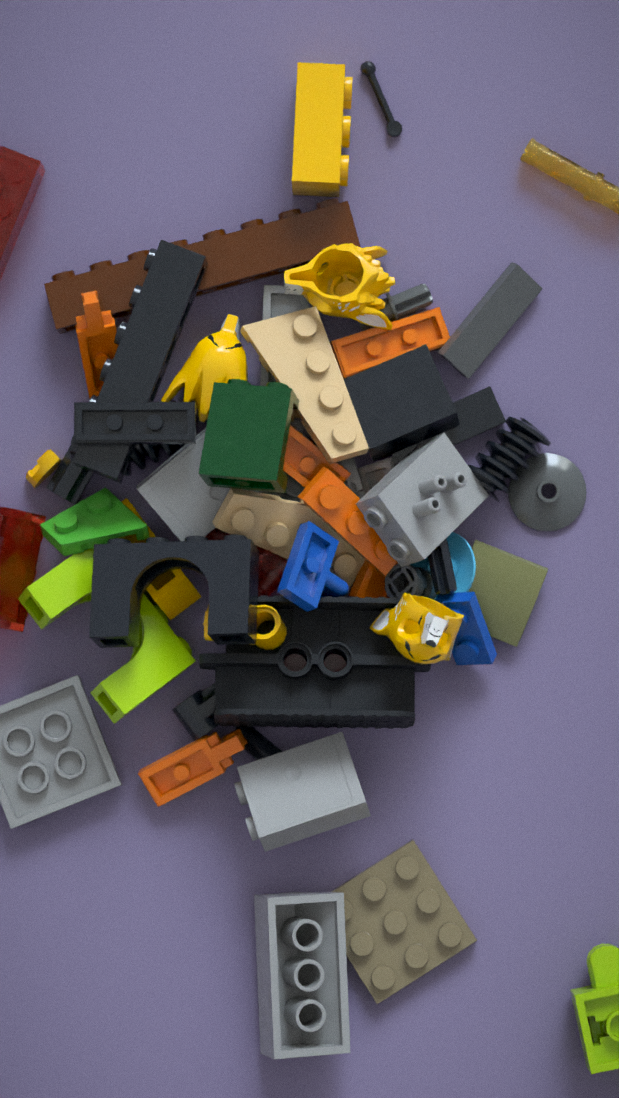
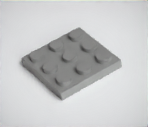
[0,675,122,829]

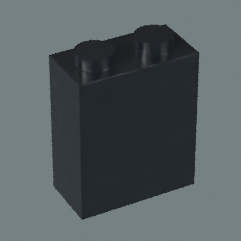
[343,344,460,462]

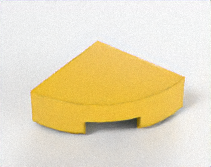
[26,449,62,488]

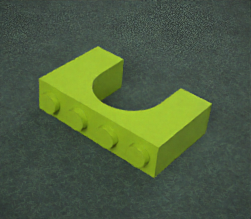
[18,548,196,724]

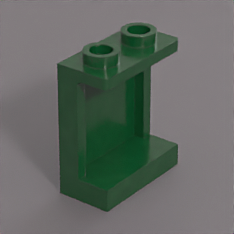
[198,379,299,493]

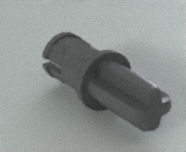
[359,284,433,331]

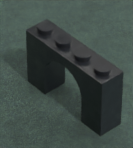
[89,534,259,648]

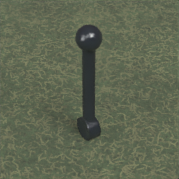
[360,61,402,137]

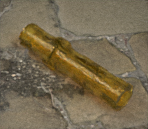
[520,138,619,214]

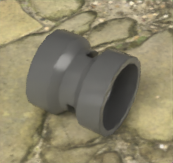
[385,564,437,600]

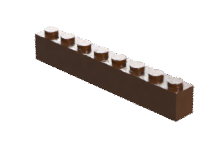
[44,198,360,334]

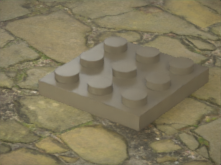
[331,839,477,1004]

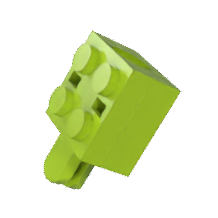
[570,943,619,1074]

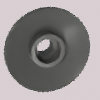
[508,453,587,531]

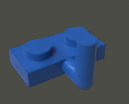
[277,521,349,612]
[435,592,497,665]

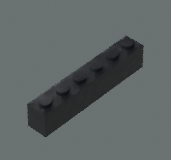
[70,240,208,484]

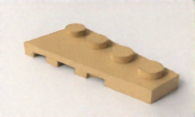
[240,306,369,464]
[212,488,365,587]

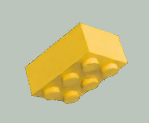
[292,62,353,197]

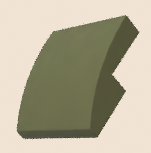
[468,539,548,647]

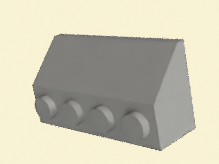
[254,892,351,1060]

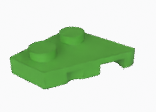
[40,487,150,556]

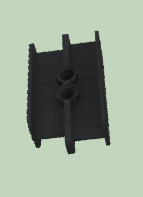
[199,596,431,729]

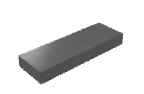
[437,262,543,379]

